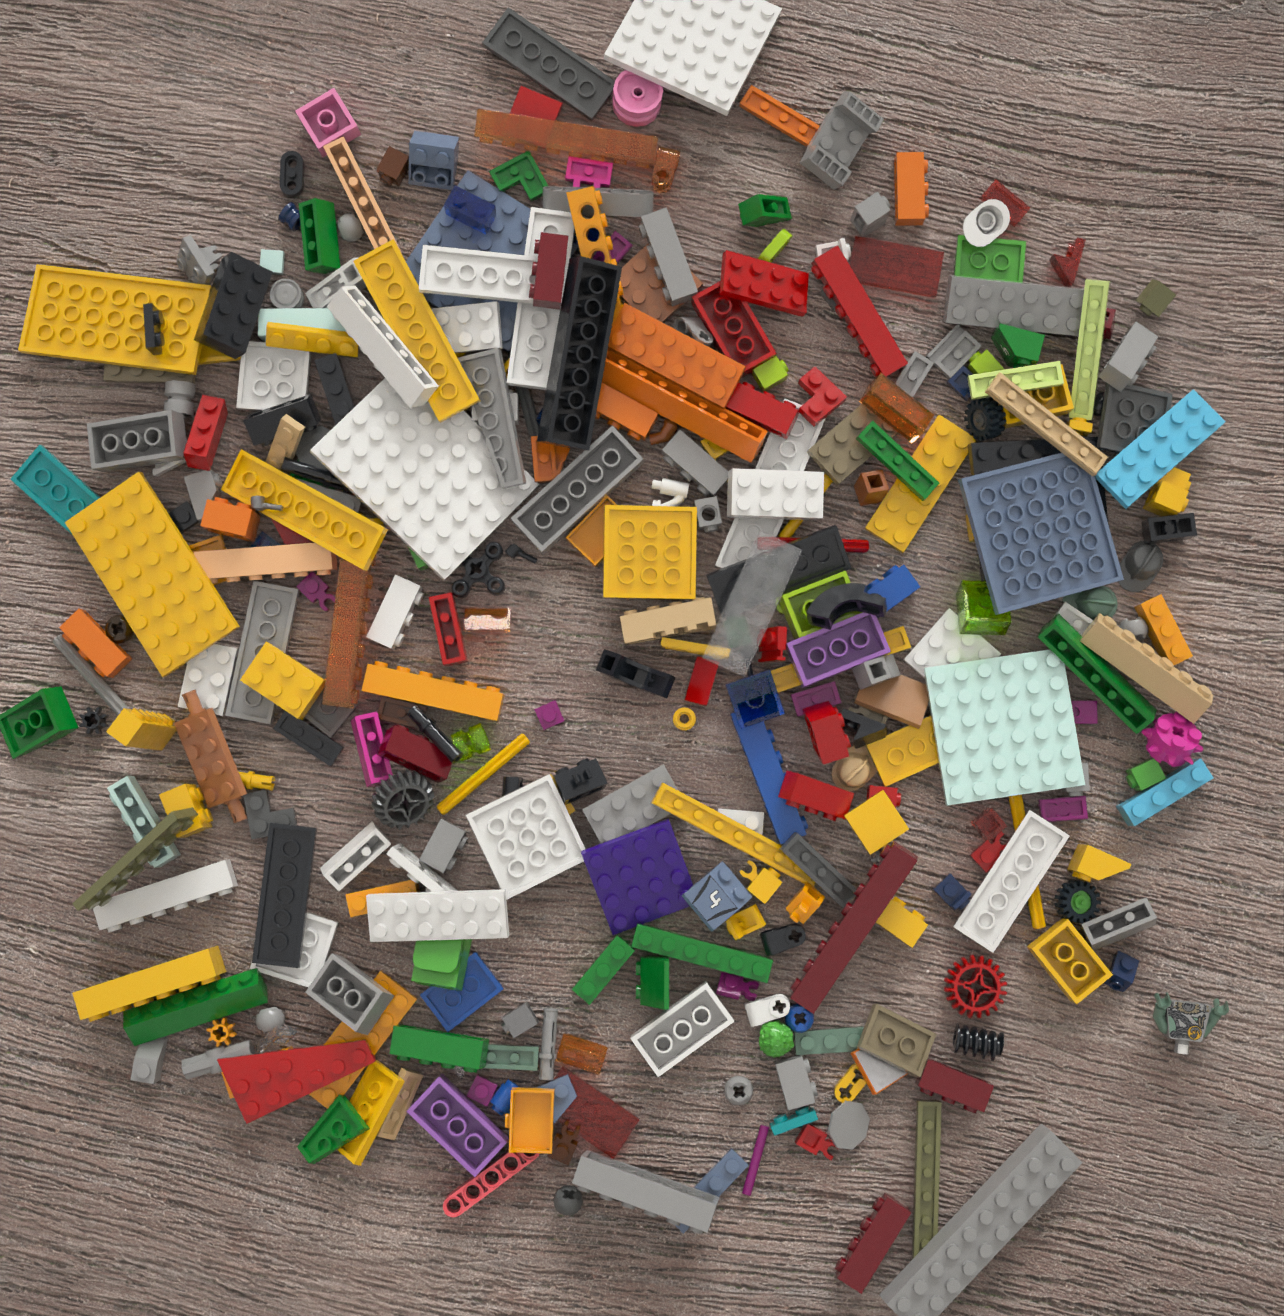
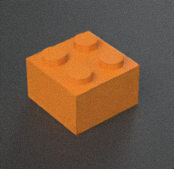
[200,497,261,543]

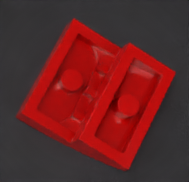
[504,86,563,149]

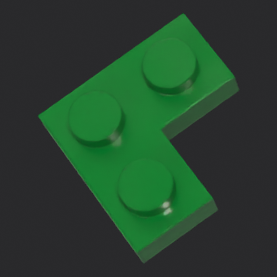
[489,150,548,202]

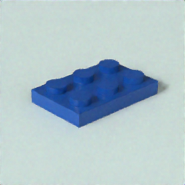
[420,952,504,1032]

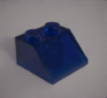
[725,669,785,729]

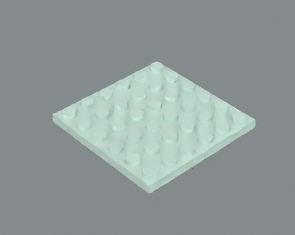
[924,649,1085,806]

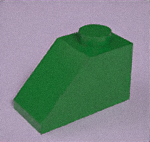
[738,194,792,227]

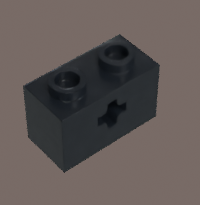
[1141,513,1197,545]

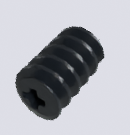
[953,1023,1004,1061]

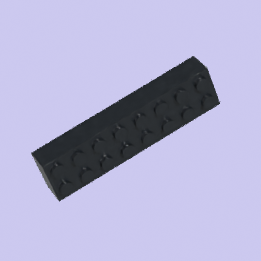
[537,256,622,451]

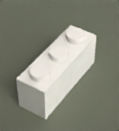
[366,575,424,650]
[320,821,391,891]

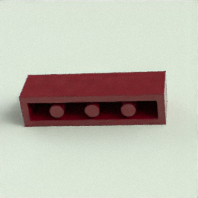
[835,1193,911,1294]

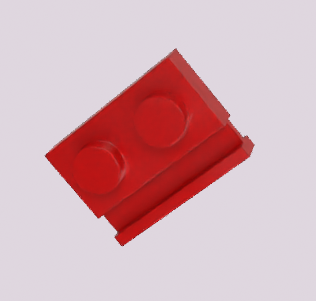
[757,626,787,663]

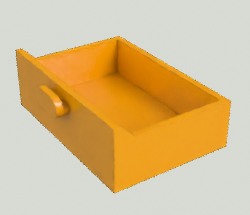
[566,495,617,567]
[505,1087,555,1154]

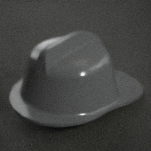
[1118,541,1163,592]

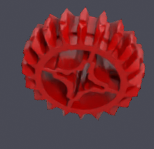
[944,955,1007,1019]

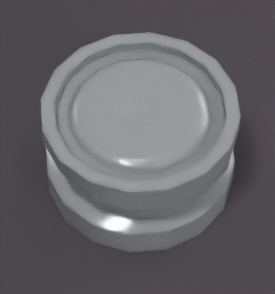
[270,279,304,309]

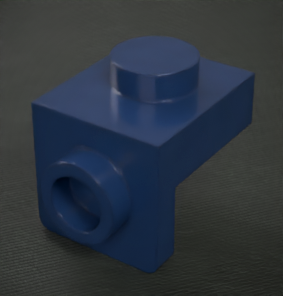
[947,365,973,402]
[1104,950,1139,992]

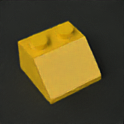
[1067,844,1131,882]

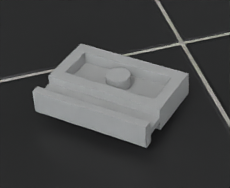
[926,324,982,379]

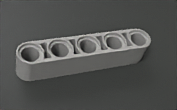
[542,186,654,217]

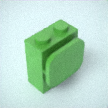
[411,939,472,991]

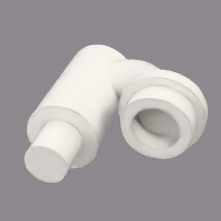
[652,478,690,507]

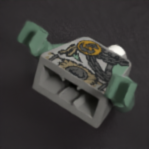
[1153,992,1229,1054]

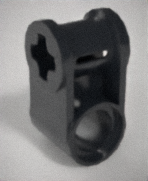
[759,923,806,956]

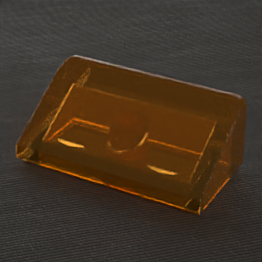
[464,609,511,632]
[555,1033,608,1075]

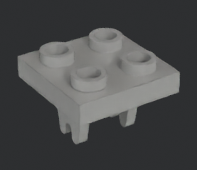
[176,235,222,285]

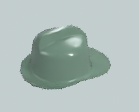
[1062,586,1118,620]

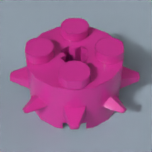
[1141,711,1203,767]

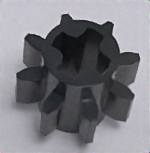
[79,707,109,735]

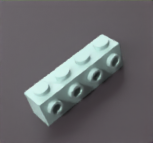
[107,776,181,868]

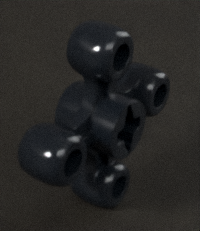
[451,542,506,599]

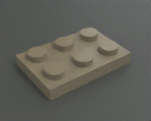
[857,1004,936,1077]

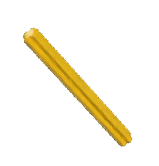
[1008,795,1046,929]

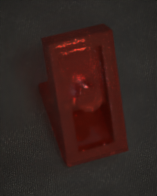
[1049,237,1086,287]

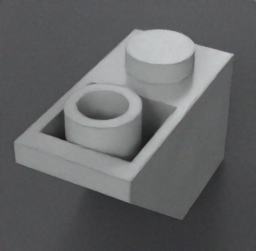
[852,654,901,690]

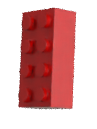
[691,281,777,378]

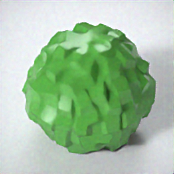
[759,1020,794,1058]

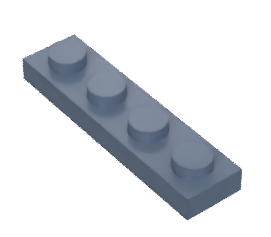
[675,1148,749,1234]

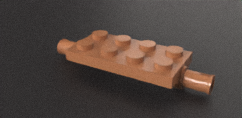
[174,689,247,823]

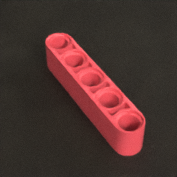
[443,1150,540,1217]

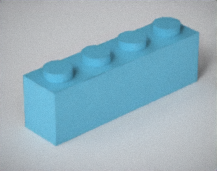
[1116,758,1213,826]

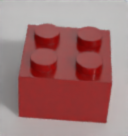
[802,701,851,765]

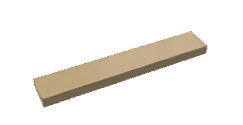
[985,372,1108,477]

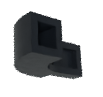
[807,583,887,630]
[596,649,676,699]

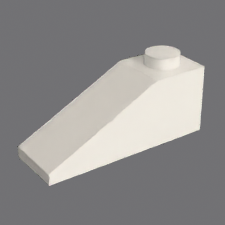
[305,258,367,308]

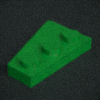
[297,1095,370,1164]

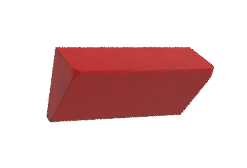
[685,656,719,706]

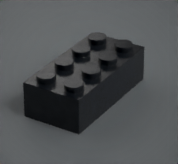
[194,252,273,359]

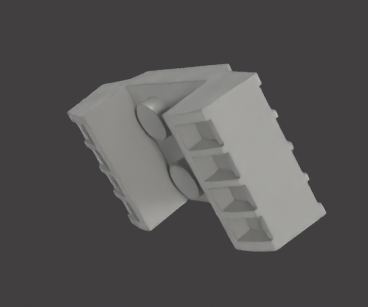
[800,91,884,190]

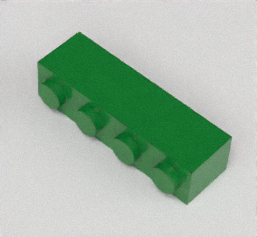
[389,1024,489,1073]

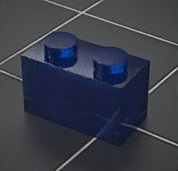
[444,185,496,235]

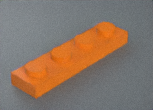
[739,85,820,147]

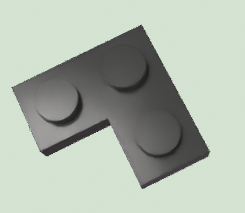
[243,790,298,840]

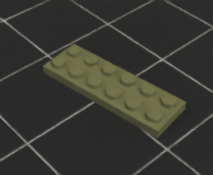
[72,807,198,911]

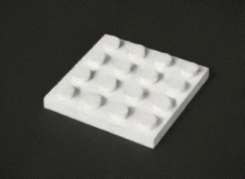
[465,774,585,900]

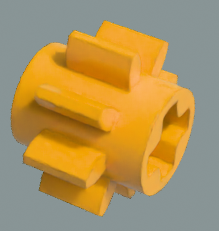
[206,1017,237,1047]

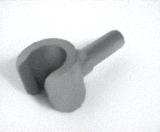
[251,496,283,511]

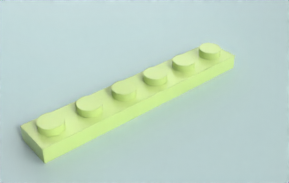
[1069,279,1110,420]

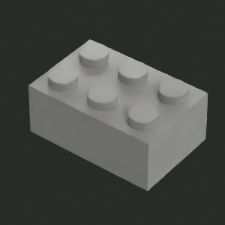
[305,953,394,1035]

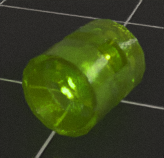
[450,723,492,762]

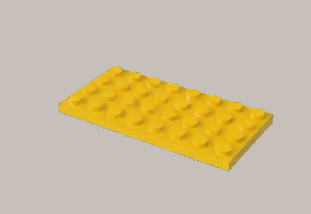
[18,264,212,375]
[65,472,240,677]

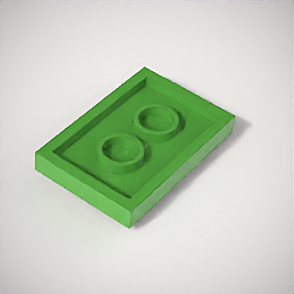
[954,235,1026,282]

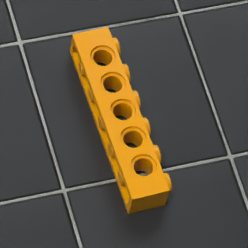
[566,186,624,326]

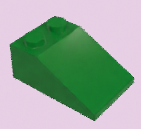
[0,686,79,759]
[636,956,669,1010]

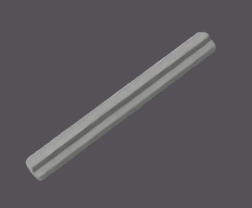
[53,634,129,716]

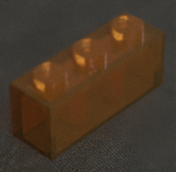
[859,373,934,443]

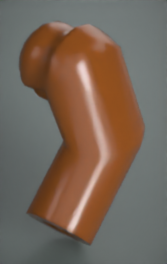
[649,418,678,445]

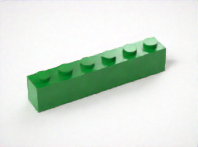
[1038,613,1157,734]
[631,923,773,983]
[123,968,268,1046]

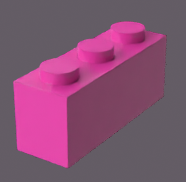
[351,712,393,787]

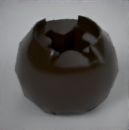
[105,615,134,644]

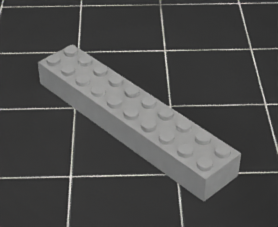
[879,1124,1082,1316]

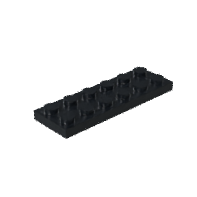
[706,525,852,618]
[252,823,317,968]

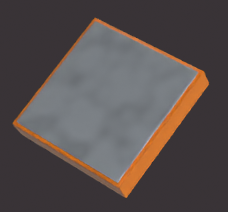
[850,1048,909,1095]

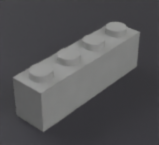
[638,207,698,307]

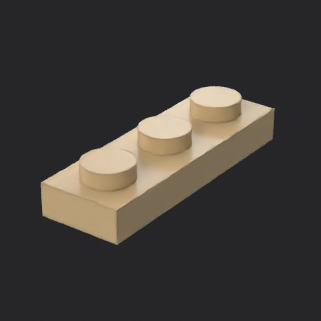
[266,414,305,474]
[377,1067,424,1140]

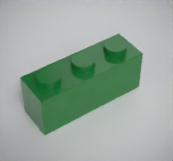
[299,198,341,274]
[572,934,635,1005]

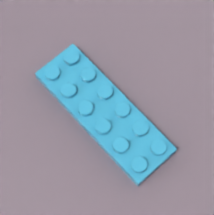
[1095,389,1226,509]

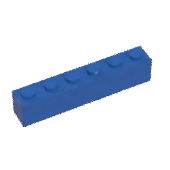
[730,704,808,844]

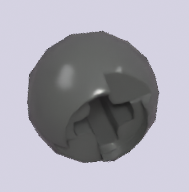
[553,1185,583,1216]

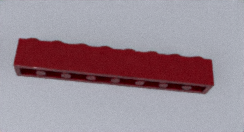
[789,841,918,1014]

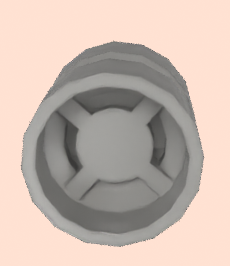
[163,380,196,418]

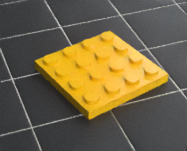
[603,505,697,599]

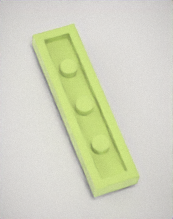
[967,361,1064,400]

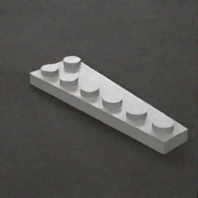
[458,348,526,489]

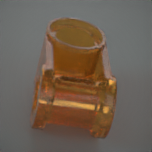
[652,146,681,193]

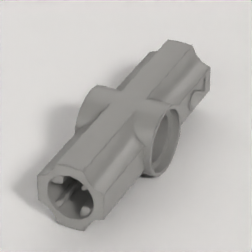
[181,1040,255,1080]

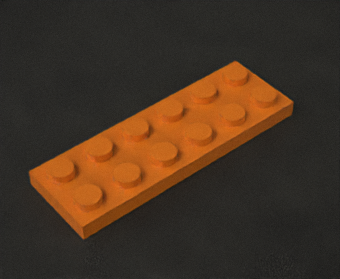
[608,303,746,408]

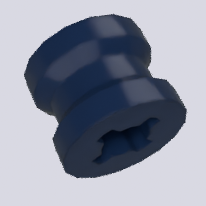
[278,202,301,231]

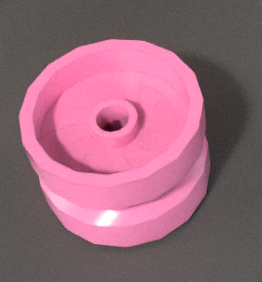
[612,70,663,127]

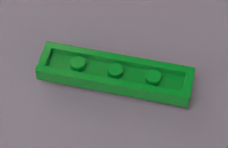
[855,420,939,501]

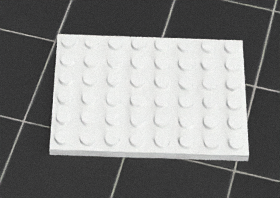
[310,378,539,581]

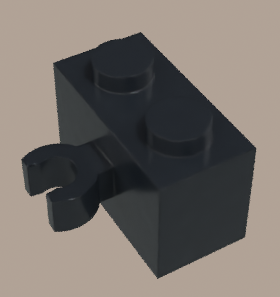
[553,758,607,805]

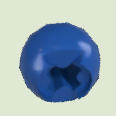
[785,1003,814,1033]

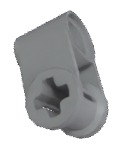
[673,317,713,346]

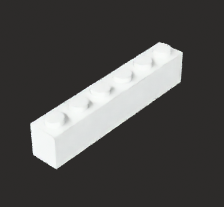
[327,286,439,408]
[93,859,238,933]

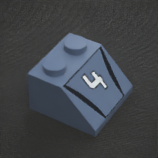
[682,861,752,932]

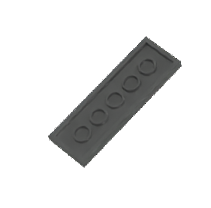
[482,7,615,121]

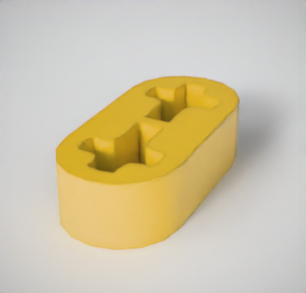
[834,1063,866,1103]

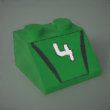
[991,323,1045,368]

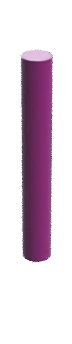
[742,1124,769,1196]

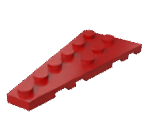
[217,1039,376,1124]

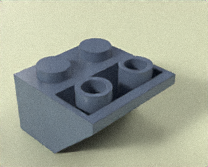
[408,131,459,190]

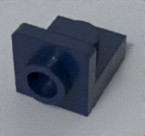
[933,873,972,910]

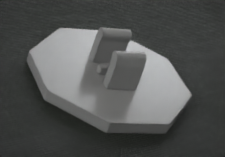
[827,1101,870,1150]

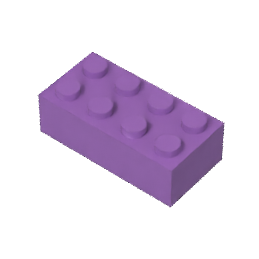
[786,612,891,689]
[406,1073,509,1177]

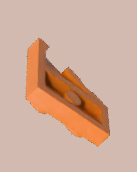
[531,436,570,483]

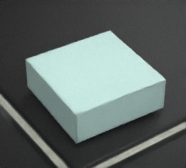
[260,249,285,275]

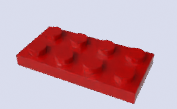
[719,250,809,317]

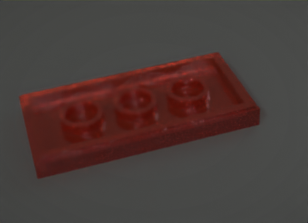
[850,236,944,298]
[554,1066,640,1159]

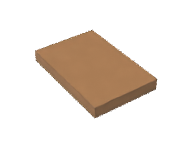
[854,675,929,729]

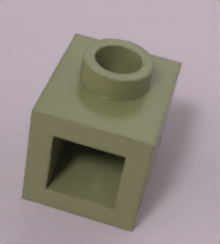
[1135,279,1176,317]

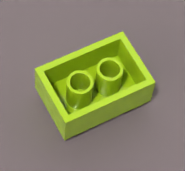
[778,571,863,640]

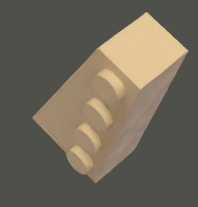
[620,597,716,645]

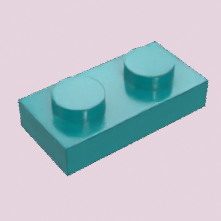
[770,1106,818,1136]

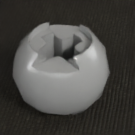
[337,213,364,242]
[1119,617,1148,641]
[255,1007,285,1033]
[724,1076,754,1106]

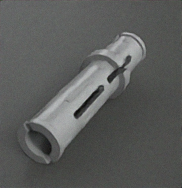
[538,1008,558,1080]

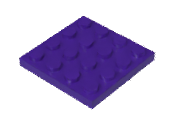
[581,819,693,935]

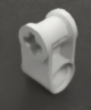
[744,994,790,1027]

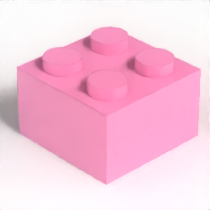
[295,88,361,157]

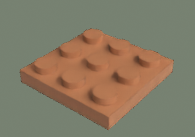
[620,244,703,323]

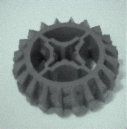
[371,769,435,830]

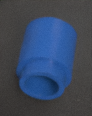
[490,1079,521,1116]

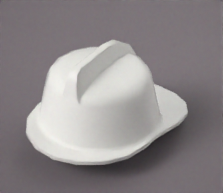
[963,199,1010,247]

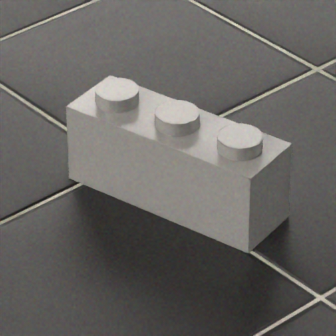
[1098,322,1158,392]
[662,430,728,497]
[1081,897,1157,951]

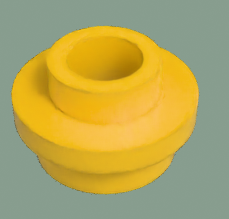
[673,707,696,731]

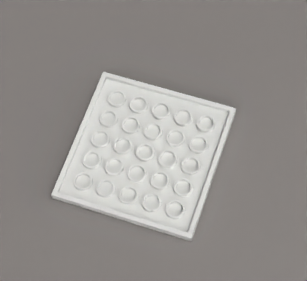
[604,0,782,116]

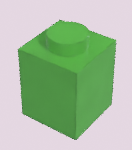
[1126,758,1166,791]

